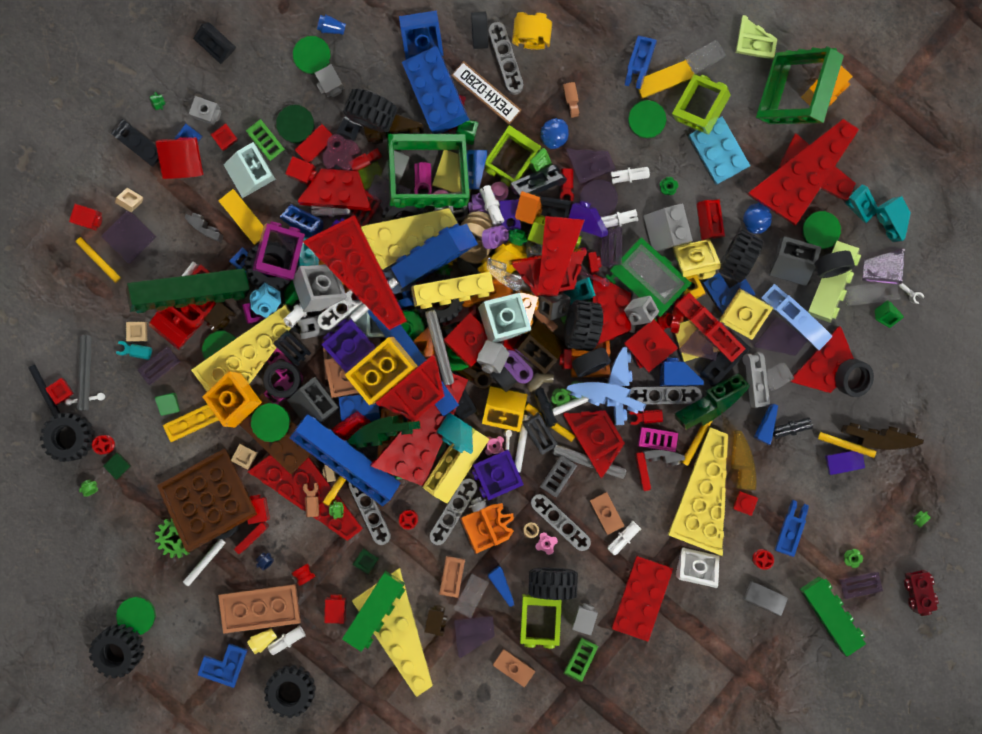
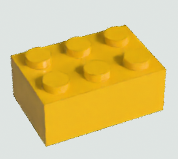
[345,337,418,405]

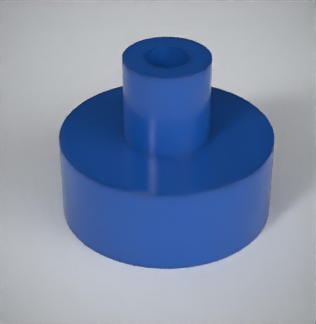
[398,291,414,308]

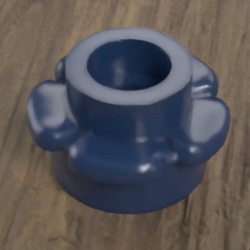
[256,553,274,570]

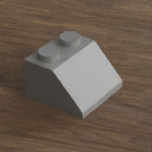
[643,203,693,251]
[293,265,347,312]

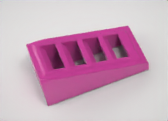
[637,427,678,452]

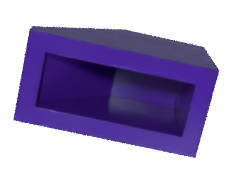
[569,200,608,237]

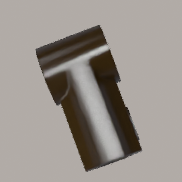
[455,364,492,389]

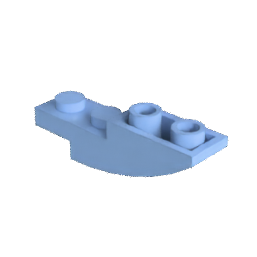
[761,284,832,350]
[606,347,632,425]
[567,382,646,414]

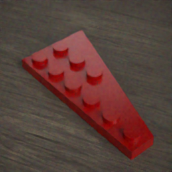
[747,119,859,226]
[302,215,407,330]
[370,373,468,486]
[248,455,363,541]

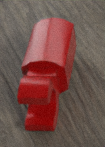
[349,148,382,171]
[559,169,574,202]
[671,299,685,334]
[629,409,663,425]

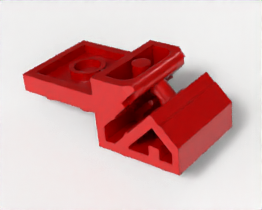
[149,264,216,350]

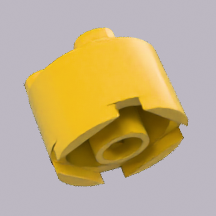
[512,12,552,50]

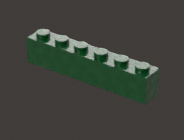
[126,268,250,313]

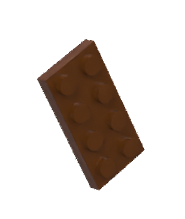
[239,393,311,475]

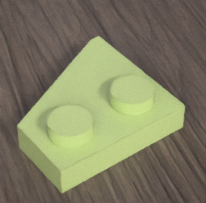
[735,15,777,60]

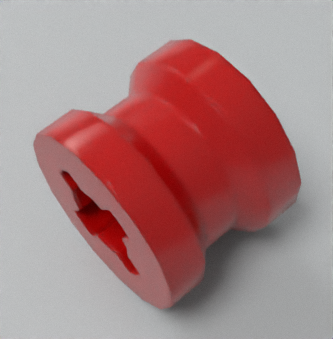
[92,435,115,455]
[399,509,418,530]
[752,549,774,570]
[291,563,316,586]

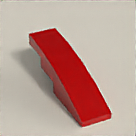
[674,292,746,362]

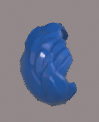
[540,118,569,149]
[743,203,772,234]

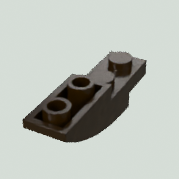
[841,422,924,450]

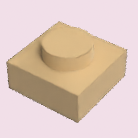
[115,188,143,212]
[126,322,147,342]
[231,444,258,470]
[323,465,338,482]

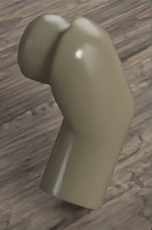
[527,373,554,392]

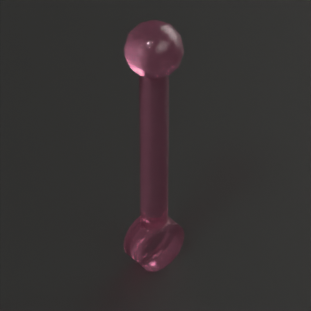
[578,271,610,287]

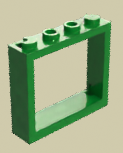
[756,46,844,124]
[387,134,470,208]

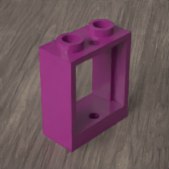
[252,221,305,280]

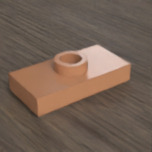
[589,492,624,535]
[439,556,465,598]
[493,649,535,688]

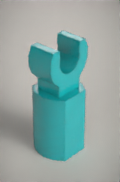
[116,341,152,360]

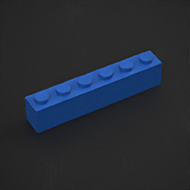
[290,414,401,507]

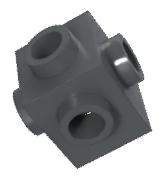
[539,291,571,320]

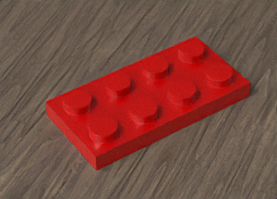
[611,555,673,642]

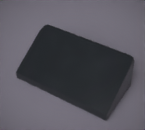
[193,22,236,64]

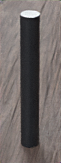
[28,365,60,416]

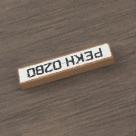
[451,61,521,125]

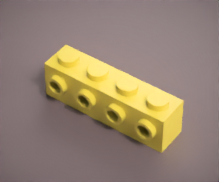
[411,272,494,309]
[422,428,489,504]

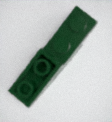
[674,373,750,430]
[347,415,421,448]

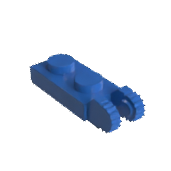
[625,36,657,89]
[774,500,809,557]

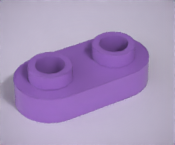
[482,225,509,249]
[504,350,533,384]

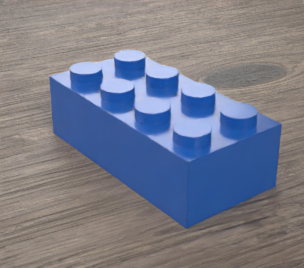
[402,46,470,134]
[391,224,478,288]

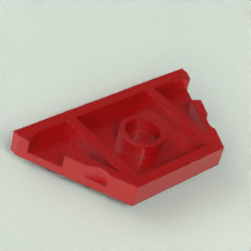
[298,169,371,211]
[512,247,587,296]
[592,274,631,346]
[789,326,854,393]
[376,354,445,421]
[563,410,625,479]

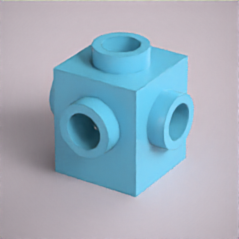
[250,282,281,318]

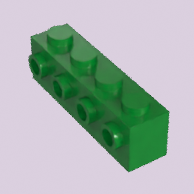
[342,571,406,652]
[799,576,866,657]

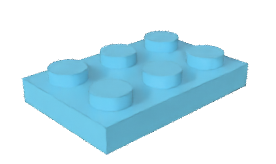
[688,116,750,185]

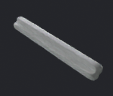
[425,310,454,385]
[553,445,626,479]

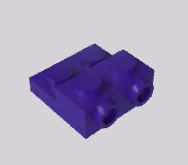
[321,318,376,373]
[471,449,524,500]

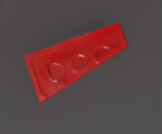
[778,133,856,201]
[538,216,585,296]

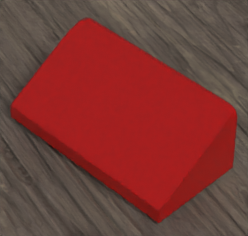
[697,199,725,240]

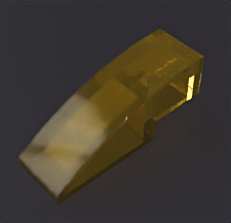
[731,430,756,490]

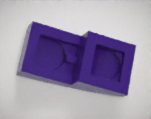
[825,451,865,475]

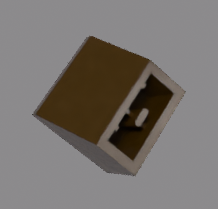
[513,319,565,374]

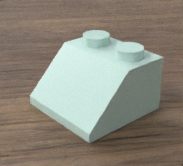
[478,293,531,342]

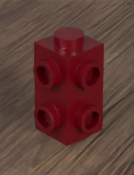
[904,570,939,616]

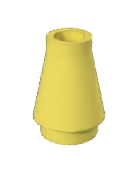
[247,628,277,654]

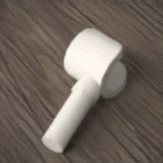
[898,282,924,304]

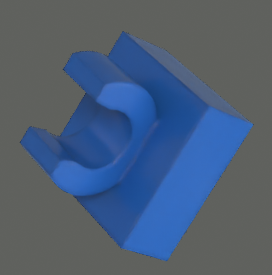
[174,124,202,142]

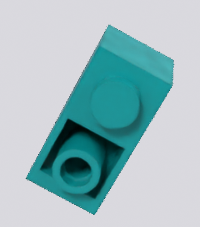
[874,196,911,242]
[437,413,473,454]

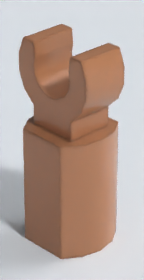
[563,82,579,118]
[533,302,558,332]
[303,483,319,517]

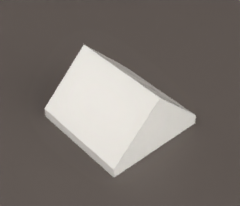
[675,548,719,588]

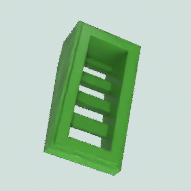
[246,119,285,161]
[529,148,552,173]
[563,638,598,682]

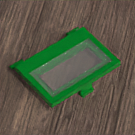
[605,237,692,321]

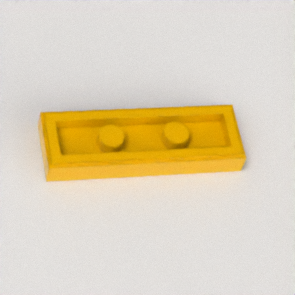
[635,59,694,99]
[218,189,264,245]
[163,404,219,443]

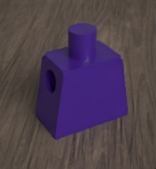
[499,199,521,243]

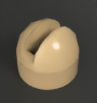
[523,522,539,538]

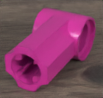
[414,162,432,194]

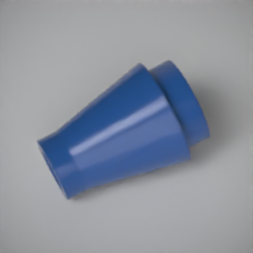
[317,14,346,35]

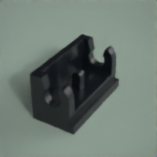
[535,195,571,218]

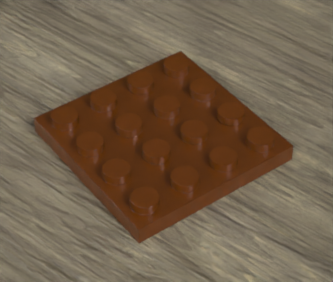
[157,448,257,553]

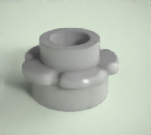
[469,496,487,512]

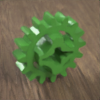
[155,518,190,558]

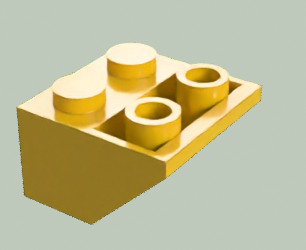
[477,241,533,280]
[482,386,528,432]

